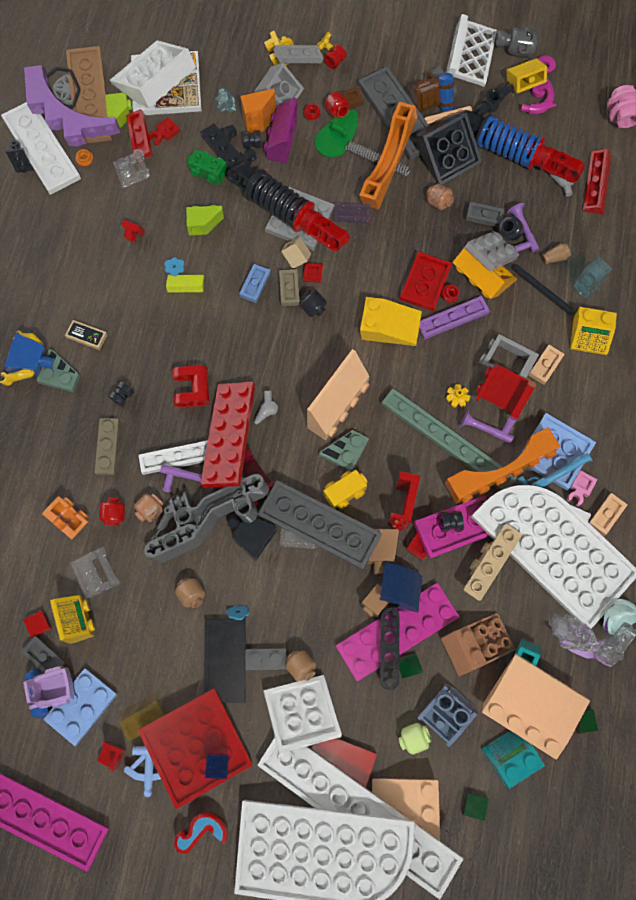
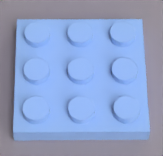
[520,413,596,490]

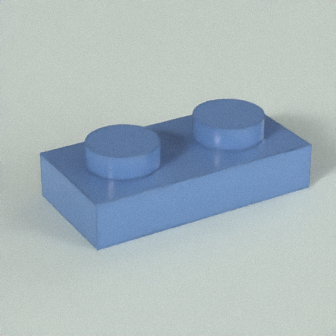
[239,264,271,303]

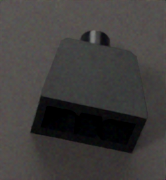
[227,516,277,561]

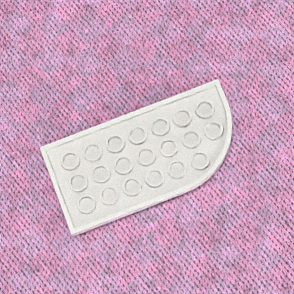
[471,485,636,630]
[234,800,416,900]

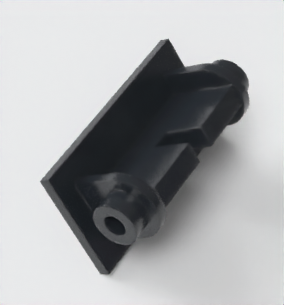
[5,140,34,173]

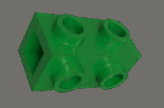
[187,149,228,185]

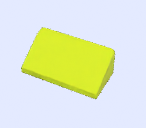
[166,275,204,292]

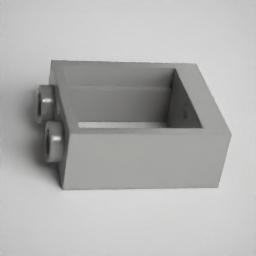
[479,334,539,378]

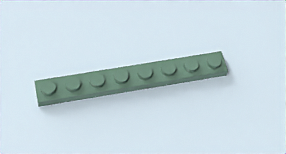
[381,389,517,491]

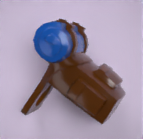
[411,71,455,112]

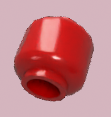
[324,92,350,118]
[99,498,125,526]

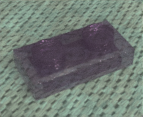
[334,203,371,224]

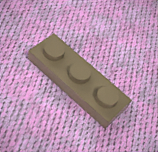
[95,418,120,475]

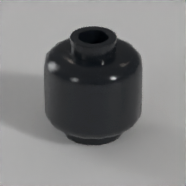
[498,216,524,241]
[300,290,327,317]

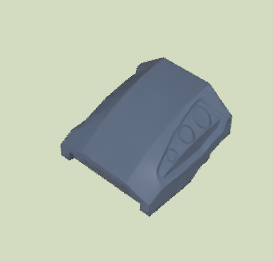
[417,684,478,747]

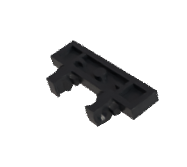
[200,124,257,170]

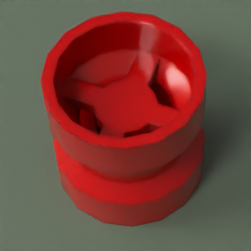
[324,44,347,70]

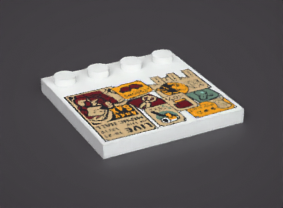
[131,51,202,115]

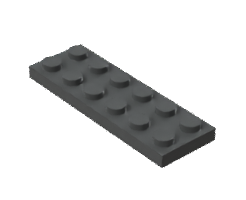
[358,67,430,160]
[258,480,382,570]

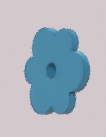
[164,257,184,276]
[226,605,249,620]

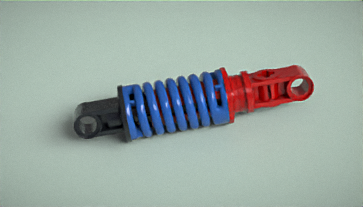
[460,110,585,183]

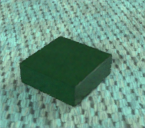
[463,793,489,821]

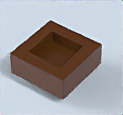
[342,87,363,109]

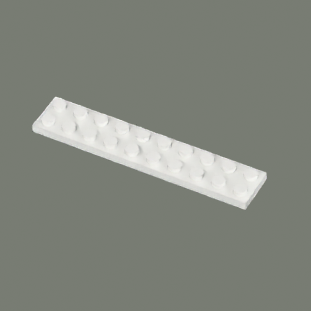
[257,738,464,899]

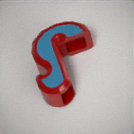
[174,812,229,854]

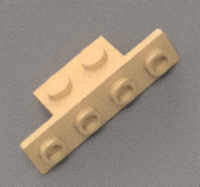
[463,524,522,601]

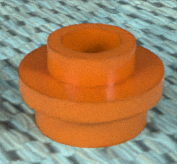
[76,149,93,166]

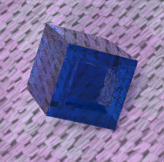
[205,753,229,779]

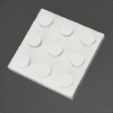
[264,675,341,754]

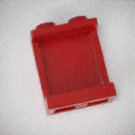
[388,471,420,531]

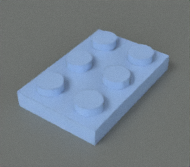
[43,668,118,746]

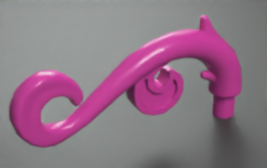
[521,56,556,114]

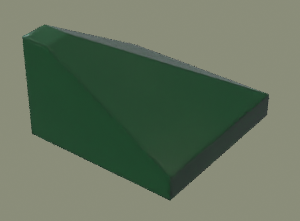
[399,653,423,679]

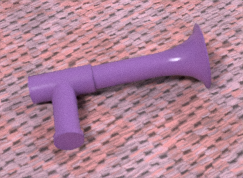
[507,203,540,253]
[460,409,517,443]
[160,464,212,492]

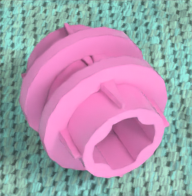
[607,85,636,128]

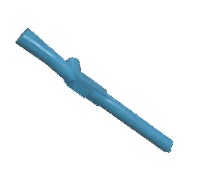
[517,453,592,488]

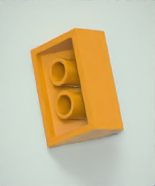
[452,247,517,299]

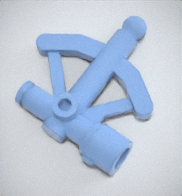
[124,746,161,797]

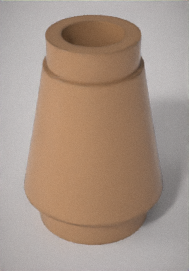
[542,243,571,264]

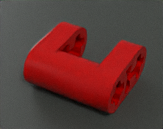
[172,365,210,408]

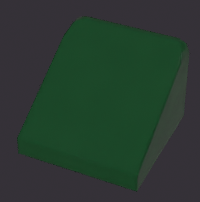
[576,709,598,734]

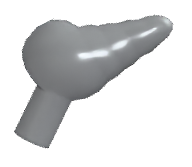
[548,172,574,197]
[254,391,278,424]

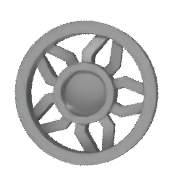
[53,75,72,105]

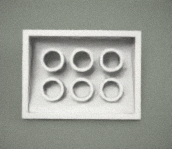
[110,41,196,108]

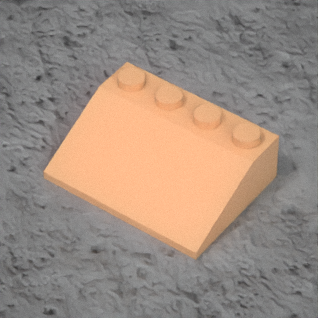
[307,349,370,440]
[482,654,590,760]
[372,778,440,840]

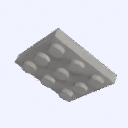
[265,187,335,251]

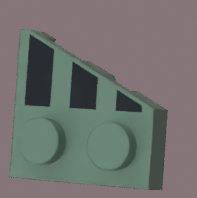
[37,349,80,393]
[319,430,369,472]

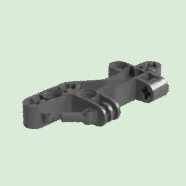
[144,471,269,564]

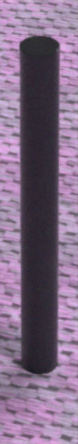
[513,264,573,314]

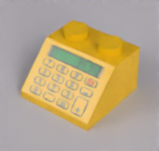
[570,307,617,355]
[50,595,96,644]

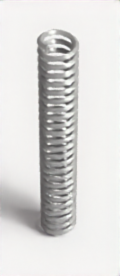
[345,141,410,176]

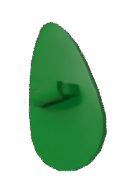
[315,110,358,158]

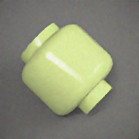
[399,723,432,755]

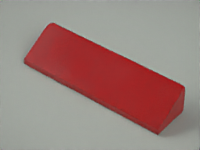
[583,149,611,214]

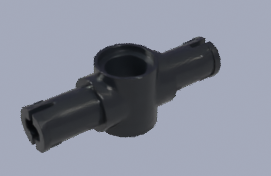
[472,81,514,117]

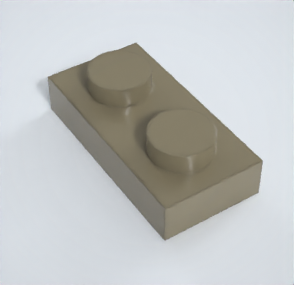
[279,269,300,306]

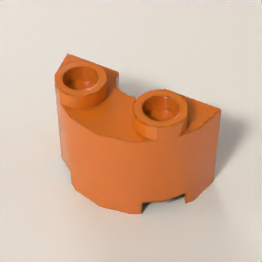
[42,496,89,540]

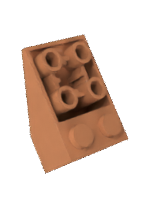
[441,613,516,676]

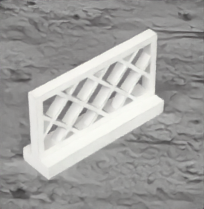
[446,14,497,87]

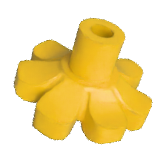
[317,32,333,52]
[446,384,470,408]

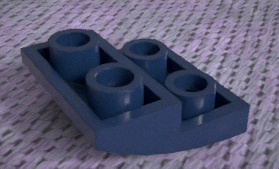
[379,562,422,613]

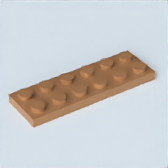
[66,46,112,143]

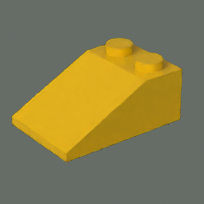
[360,297,422,346]

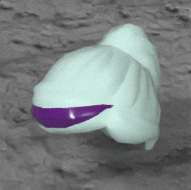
[603,598,636,634]

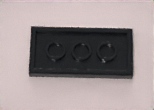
[204,619,246,703]

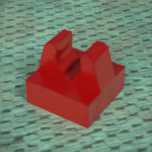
[121,220,145,242]

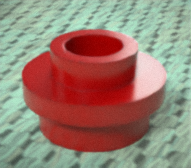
[304,103,321,120]
[441,285,459,303]

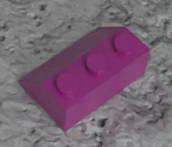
[264,98,298,163]

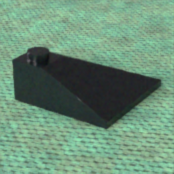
[413,112,482,184]

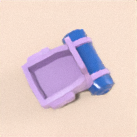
[24,666,74,718]

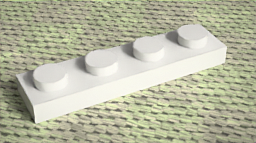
[139,441,208,475]

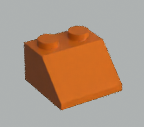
[240,89,276,134]

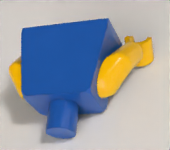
[0,330,54,386]

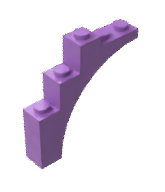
[24,65,120,147]

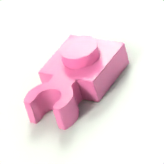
[567,470,598,507]

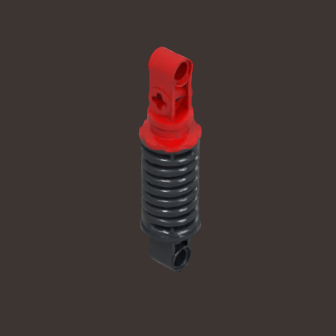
[227,162,350,252]

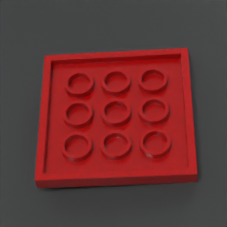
[138,689,253,809]

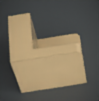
[281,236,311,268]

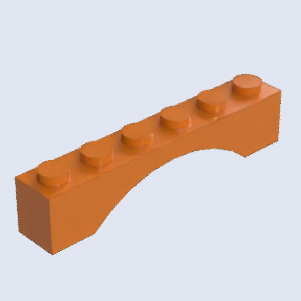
[359,102,418,210]
[445,427,561,504]

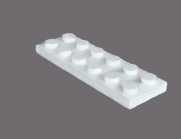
[1,102,81,195]

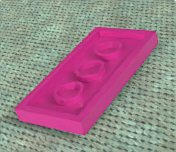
[414,496,489,559]

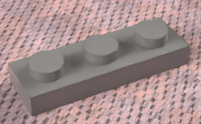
[274,45,324,63]

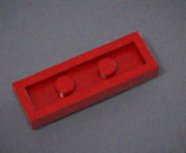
[126,109,153,162]

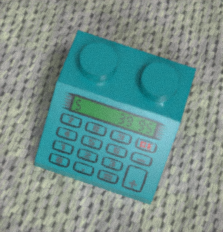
[481,731,545,789]

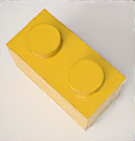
[507,58,547,93]

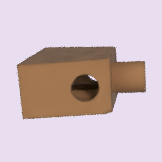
[367,529,399,575]

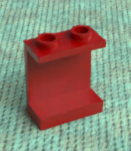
[475,363,536,420]

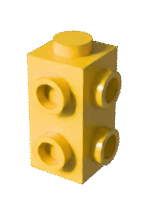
[323,470,367,510]

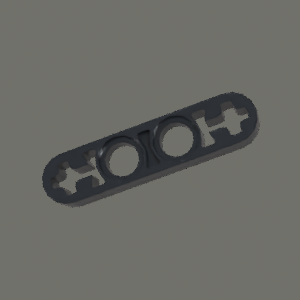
[380,608,400,690]

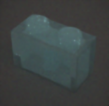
[574,256,613,299]

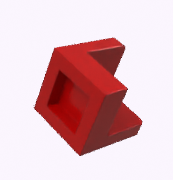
[97,741,127,771]

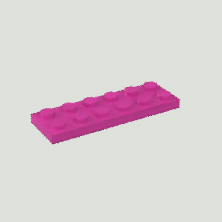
[335,583,459,682]
[0,772,110,872]

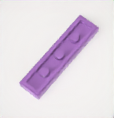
[419,296,490,340]

